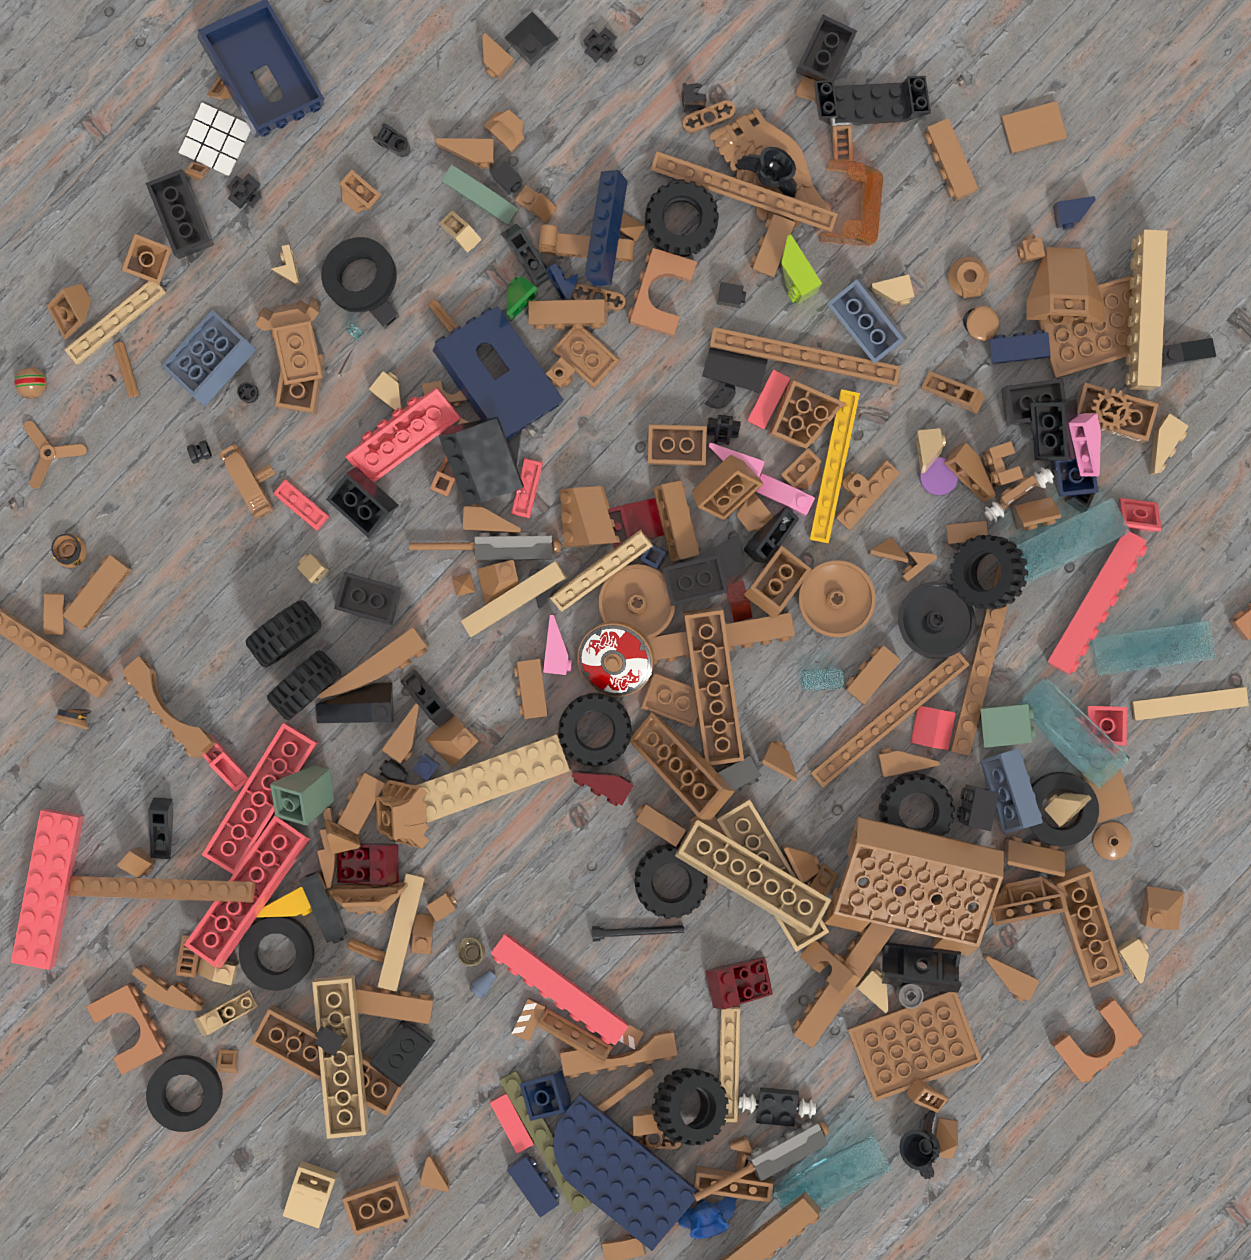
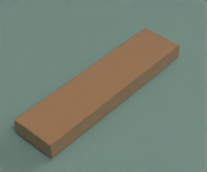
[536,1008,613,1064]
[595,1064,654,1112]

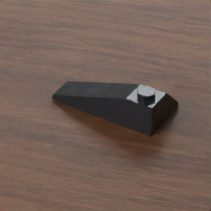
[316,683,394,723]

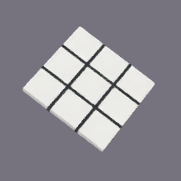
[179,103,251,177]

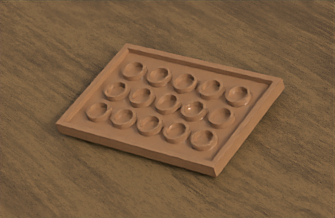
[1037,275,1166,379]
[847,991,982,1102]

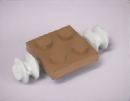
[984,467,1054,523]

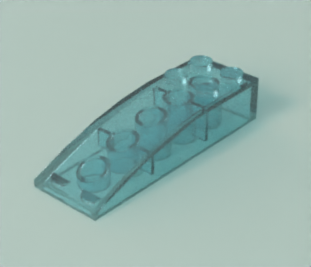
[1016,498,1130,584]
[1092,620,1216,676]
[1018,677,1130,789]
[772,1136,893,1212]

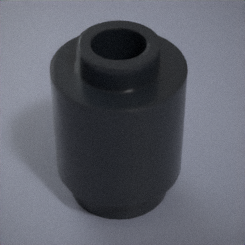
[379,759,409,783]

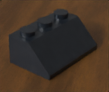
[1031,399,1078,461]

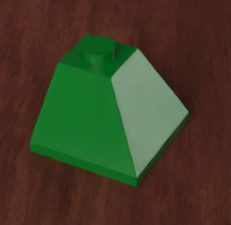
[507,275,538,321]

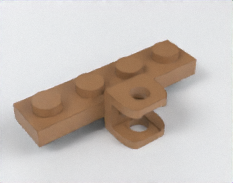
[835,460,900,530]

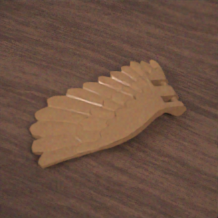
[710,107,831,227]

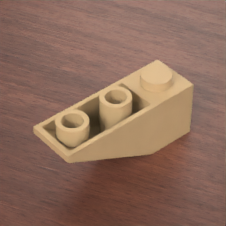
[1150,413,1189,475]
[193,990,258,1036]

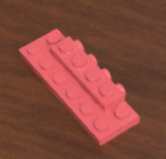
[345,387,461,482]

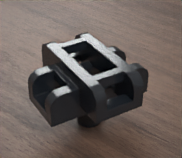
[583,27,618,63]
[227,173,262,209]
[707,414,741,445]

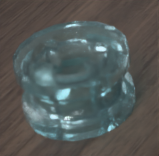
[345,323,364,341]

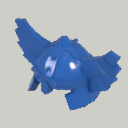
[677,1196,737,1239]

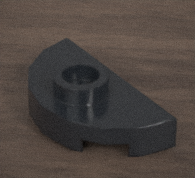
[705,382,736,409]

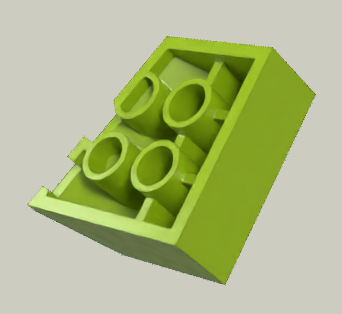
[782,234,822,305]

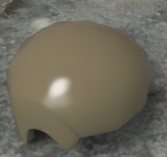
[456,937,485,967]

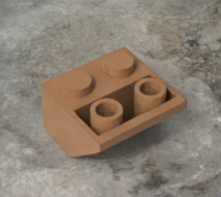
[1011,497,1062,531]

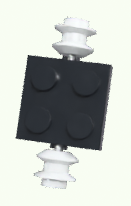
[738,1087,816,1127]

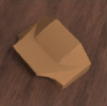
[483,109,525,153]
[339,170,381,213]
[781,448,822,490]
[736,493,773,532]

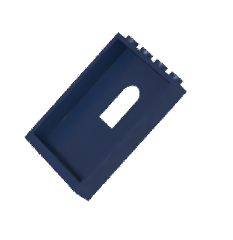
[197,0,324,138]
[432,306,564,439]

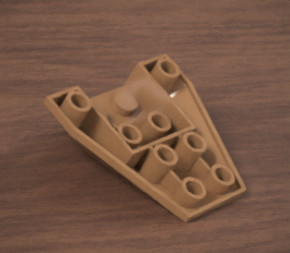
[1026,247,1104,323]

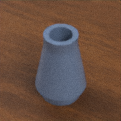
[469,970,497,999]

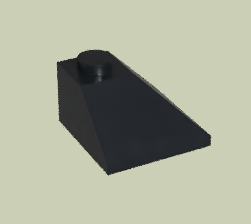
[505,12,559,66]

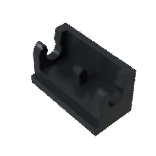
[681,83,707,112]

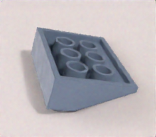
[161,309,257,406]

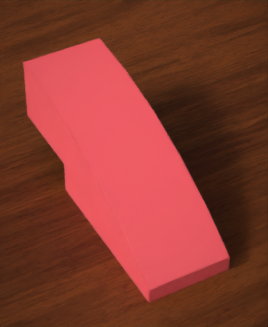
[203,734,249,792]

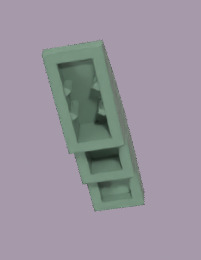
[442,165,518,226]

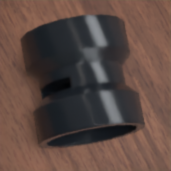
[237,382,259,403]
[187,440,212,464]

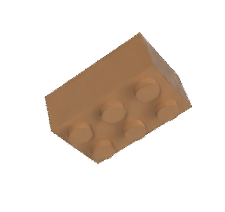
[275,354,325,415]
[647,424,707,467]
[743,545,812,618]
[342,1175,412,1236]

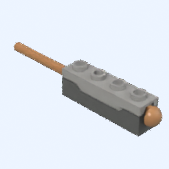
[409,532,562,561]
[693,1120,829,1201]

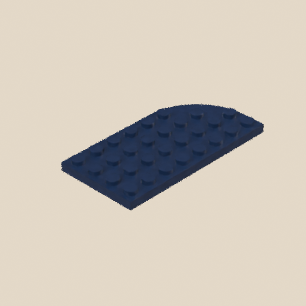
[554,1093,699,1251]

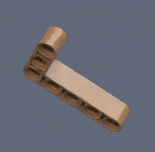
[538,225,635,262]

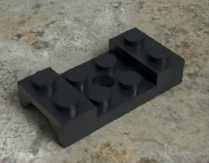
[882,942,961,993]

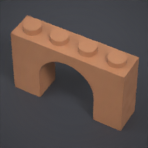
[628,248,697,338]
[86,982,167,1075]
[1050,997,1143,1083]

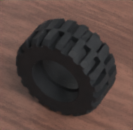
[645,179,719,257]
[950,535,1028,609]
[245,600,322,668]
[267,650,341,720]
[558,693,632,767]
[879,773,955,836]
[634,843,708,919]
[652,1068,729,1146]

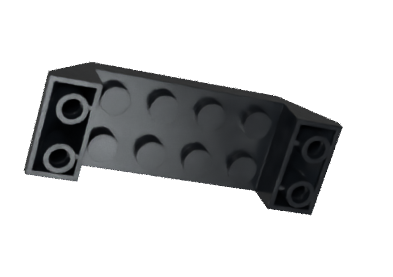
[814,76,931,126]

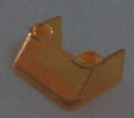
[819,159,883,246]

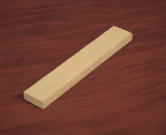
[64,281,167,365]
[550,529,653,612]
[461,561,567,637]
[1131,687,1249,721]
[378,874,425,991]
[719,1006,740,1122]

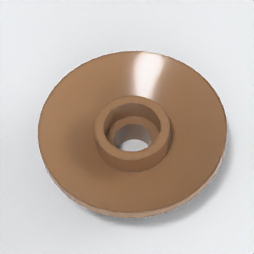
[1093,822,1131,860]

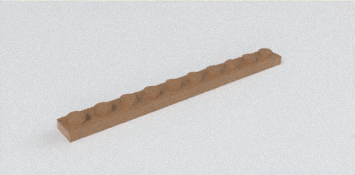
[651,151,839,232]
[709,327,901,386]
[950,566,1008,756]
[810,652,969,788]
[69,876,255,903]

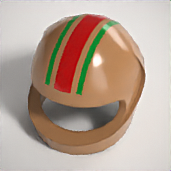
[14,367,47,399]

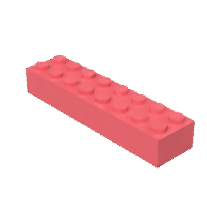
[202,722,319,874]
[11,808,84,970]
[184,816,311,968]

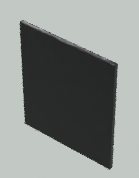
[702,347,768,393]

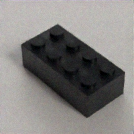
[146,169,214,259]

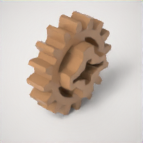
[1089,388,1133,431]

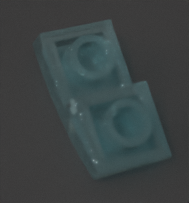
[802,669,844,690]

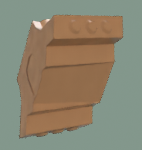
[255,297,321,339]
[376,780,429,849]

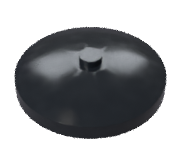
[898,582,976,659]

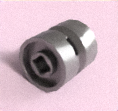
[895,982,924,1009]

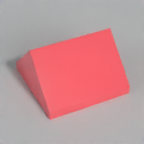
[1116,498,1161,532]
[910,706,956,750]
[1087,706,1127,746]

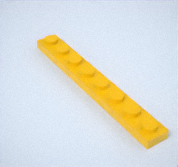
[809,389,860,544]

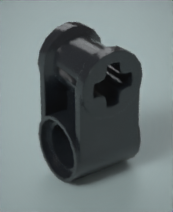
[373,123,411,157]

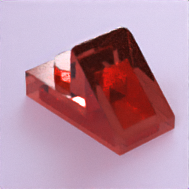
[726,581,753,622]

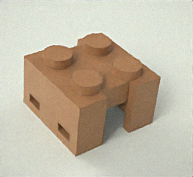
[981,441,1023,488]

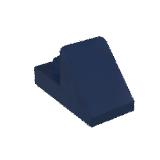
[545,263,578,300]

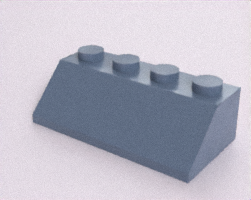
[827,278,907,364]
[980,749,1043,834]

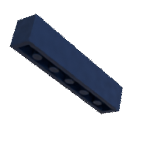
[584,170,628,286]

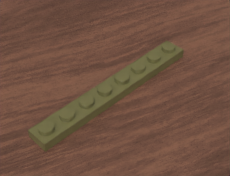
[499,1070,592,1214]

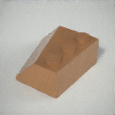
[767,380,845,449]
[560,486,620,547]

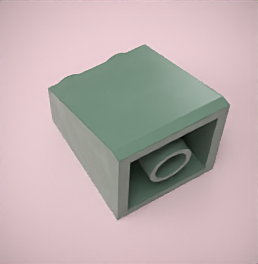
[981,703,1036,748]
[270,765,334,826]

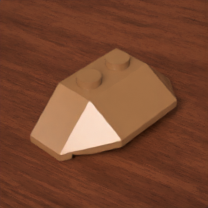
[991,876,1069,926]
[328,882,408,914]

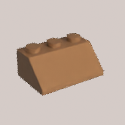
[692,455,763,520]
[1002,836,1065,877]

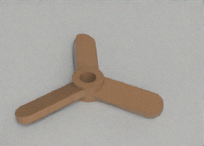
[23,421,87,489]

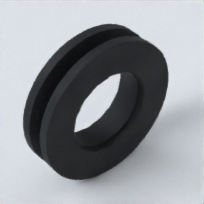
[321,237,397,312]
[1029,772,1099,846]
[239,916,315,991]
[146,1055,223,1132]

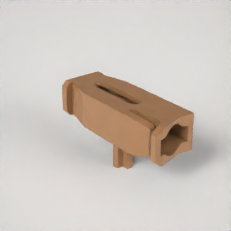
[219,444,276,520]

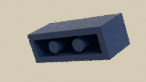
[990,330,1051,364]
[507,1152,560,1218]

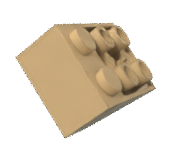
[283,1161,338,1229]

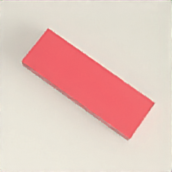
[747,370,790,430]
[511,458,543,519]
[273,479,330,531]
[490,1093,534,1153]

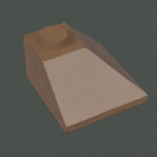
[120,234,172,284]
[47,284,91,339]
[477,560,520,605]
[426,715,479,767]
[759,740,798,782]
[781,844,821,883]
[1140,886,1185,930]

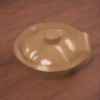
[948,257,989,299]

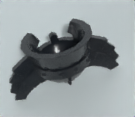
[735,147,797,198]
[899,1111,941,1179]

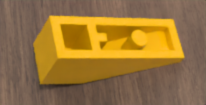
[257,886,313,917]

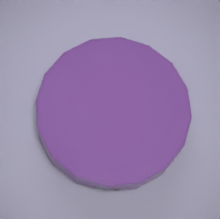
[920,457,958,495]

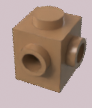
[1017,235,1045,264]
[546,357,576,389]

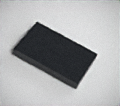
[369,1020,435,1088]

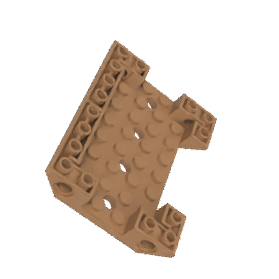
[824,817,1004,956]

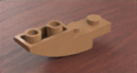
[132,965,206,1011]

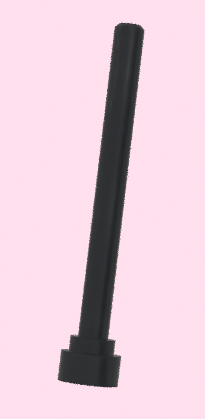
[592,925,684,942]

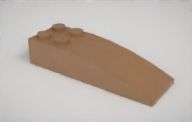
[318,627,429,698]
[630,712,735,820]
[1049,865,1125,988]

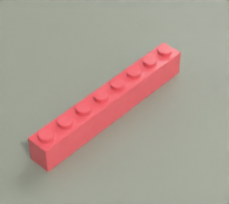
[1048,530,1148,676]
[491,933,629,1045]

